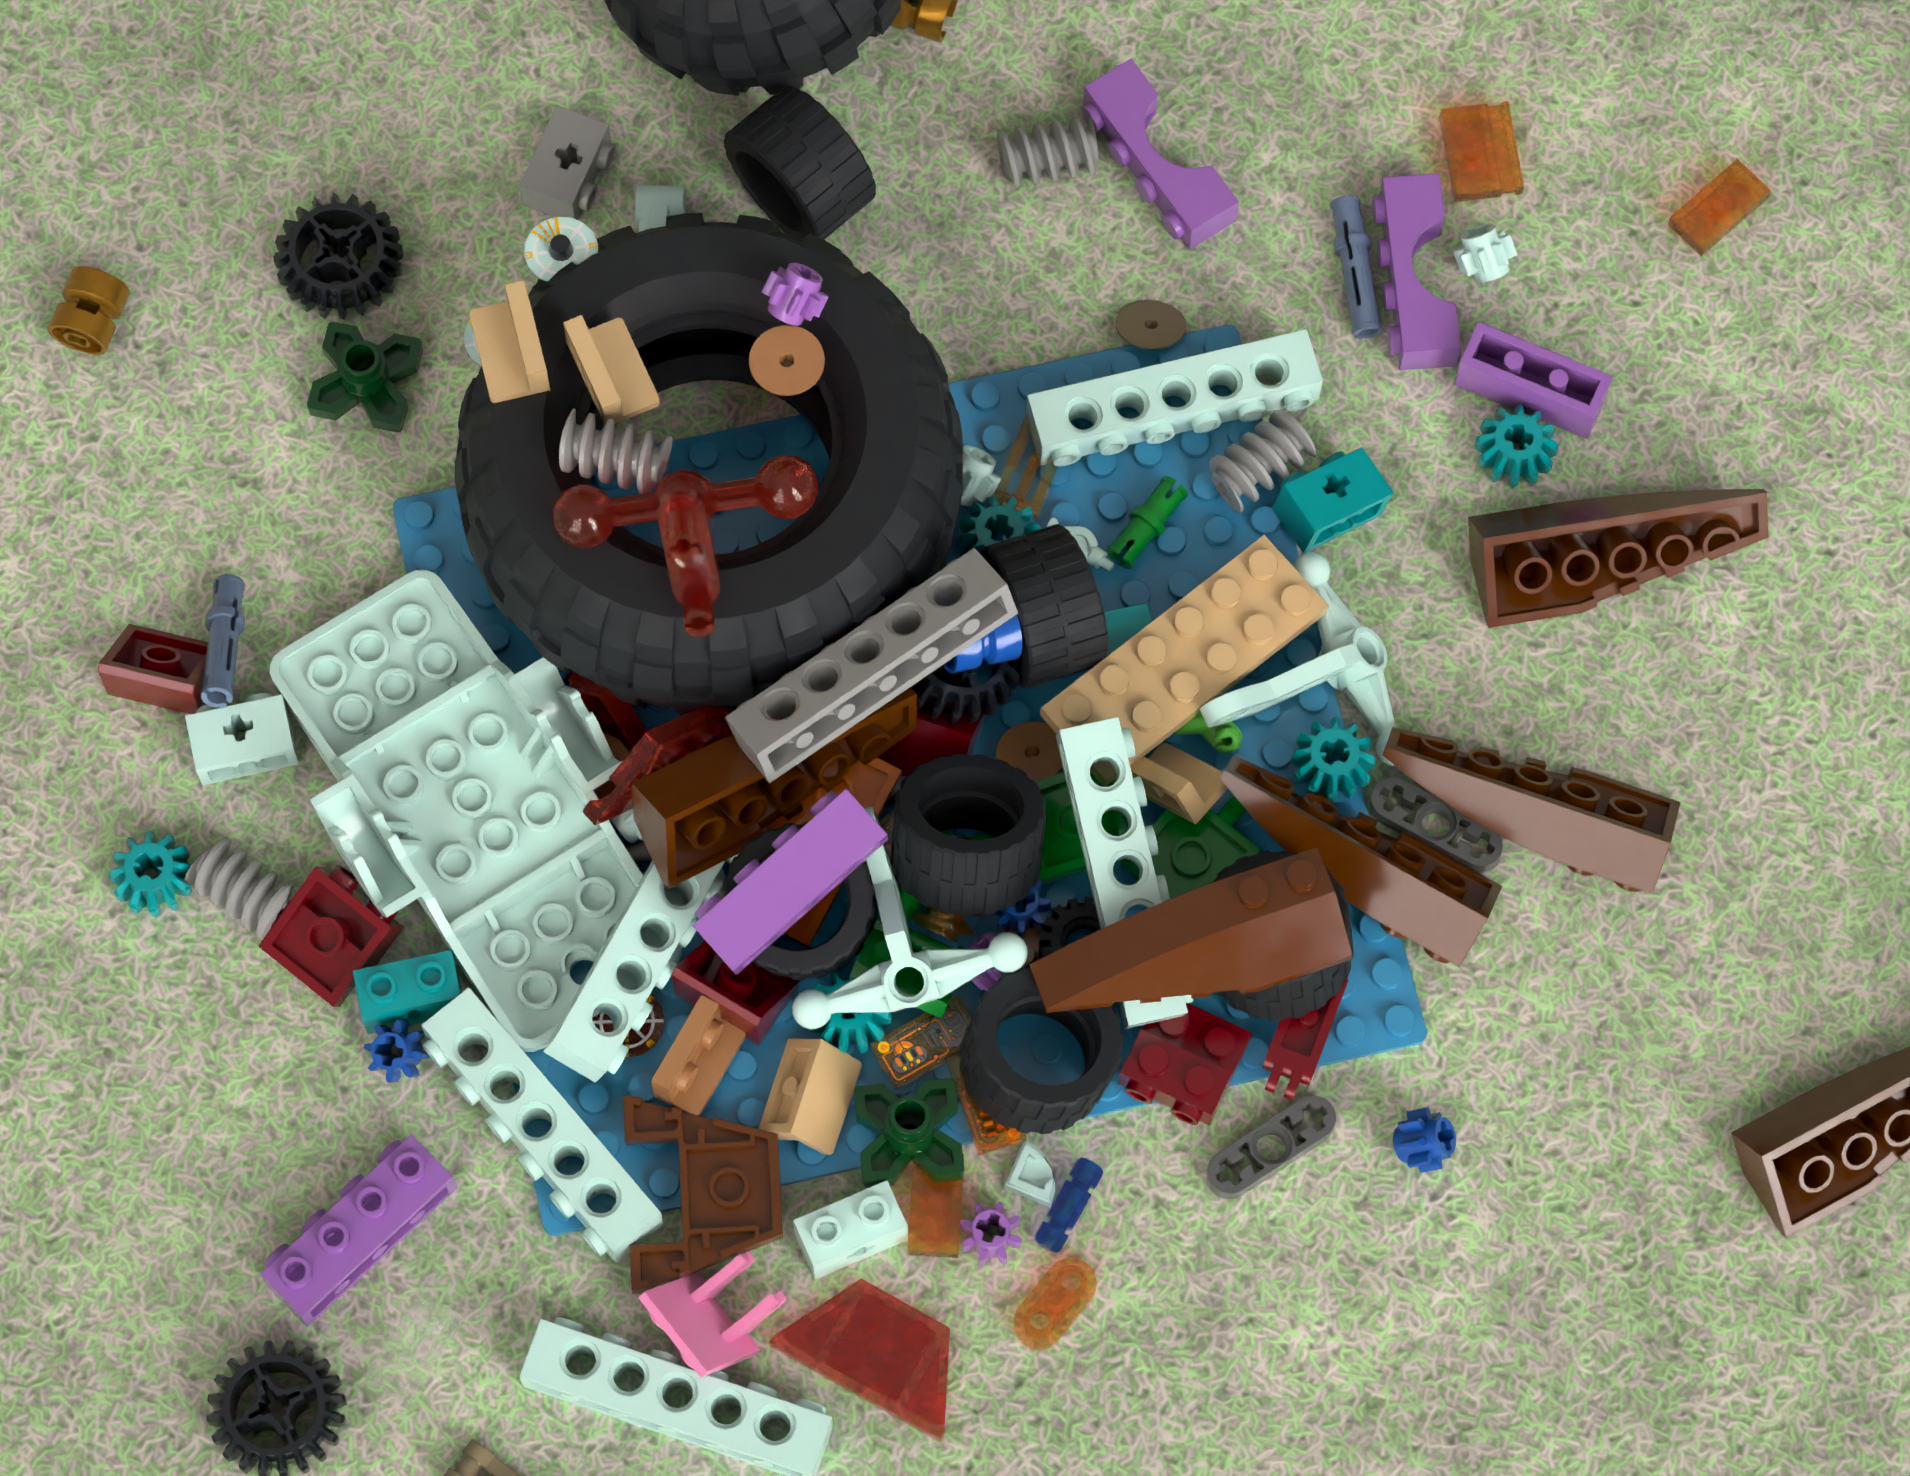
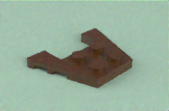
[623,1096,783,1294]

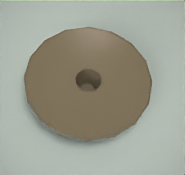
[1116,300,1186,350]

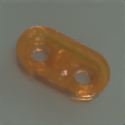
[1013,1258,1097,1351]

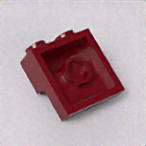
[258,865,404,1007]
[1118,1003,1253,1126]

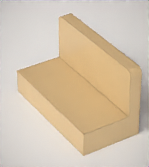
[469,280,550,403]
[563,315,660,425]
[1130,742,1228,825]
[758,1039,862,1155]

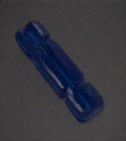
[1035,1157,1103,1253]

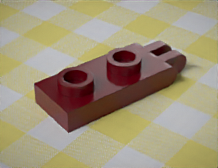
[1262,979,1349,1100]

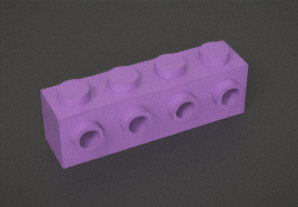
[692,789,889,975]
[260,1134,457,1327]

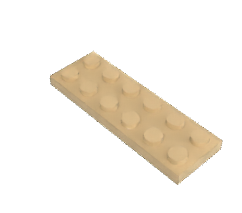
[1040,535,1329,787]

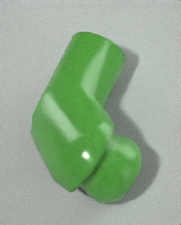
[1175,712,1242,754]

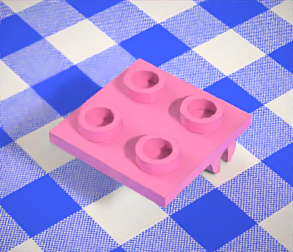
[638,1251,787,1377]

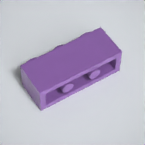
[1454,321,1613,439]

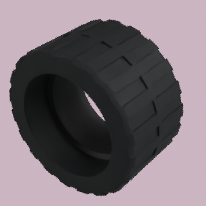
[724,86,876,240]
[979,524,1108,689]
[890,754,1046,916]
[722,822,877,981]
[1209,850,1353,1021]
[959,965,1123,1134]

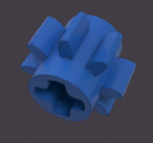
[992,880,1051,939]
[364,1020,430,1082]
[1393,1107,1456,1173]

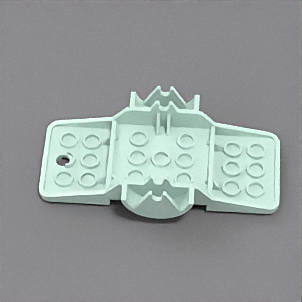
[269,570,682,1052]

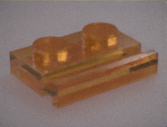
[1439,101,1524,202]

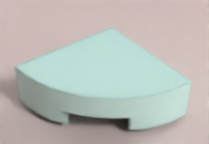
[1004,1140,1055,1208]

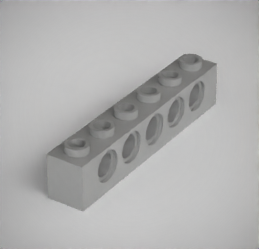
[725,548,1018,783]

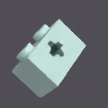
[185,693,299,786]
[793,1180,908,1280]

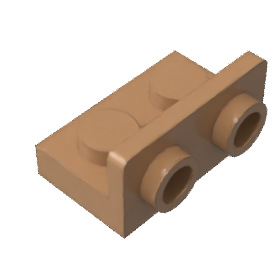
[651,995,746,1116]

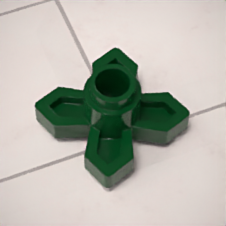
[307,322,423,432]
[854,1078,964,1188]

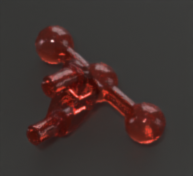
[551,455,819,637]

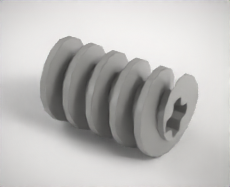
[997,115,1098,188]
[559,408,673,495]
[1209,410,1316,513]
[184,836,293,941]

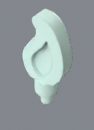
[1047,518,1114,571]

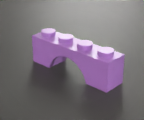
[1081,58,1239,250]
[1372,173,1461,370]

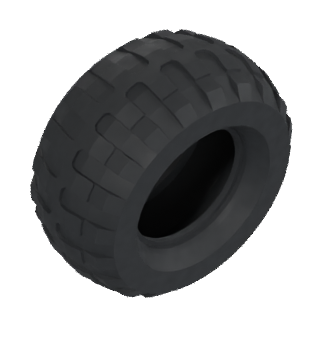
[455,213,963,718]

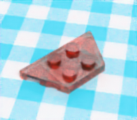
[582,705,733,826]
[769,1279,950,1443]

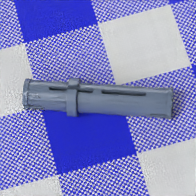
[1330,195,1383,339]
[201,574,245,708]

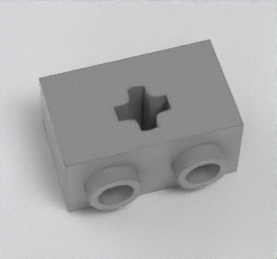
[520,105,615,220]

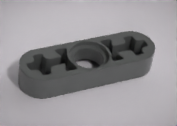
[1369,777,1503,873]
[1206,1095,1336,1199]

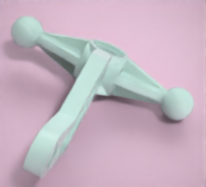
[1199,552,1400,766]
[792,805,1028,1029]

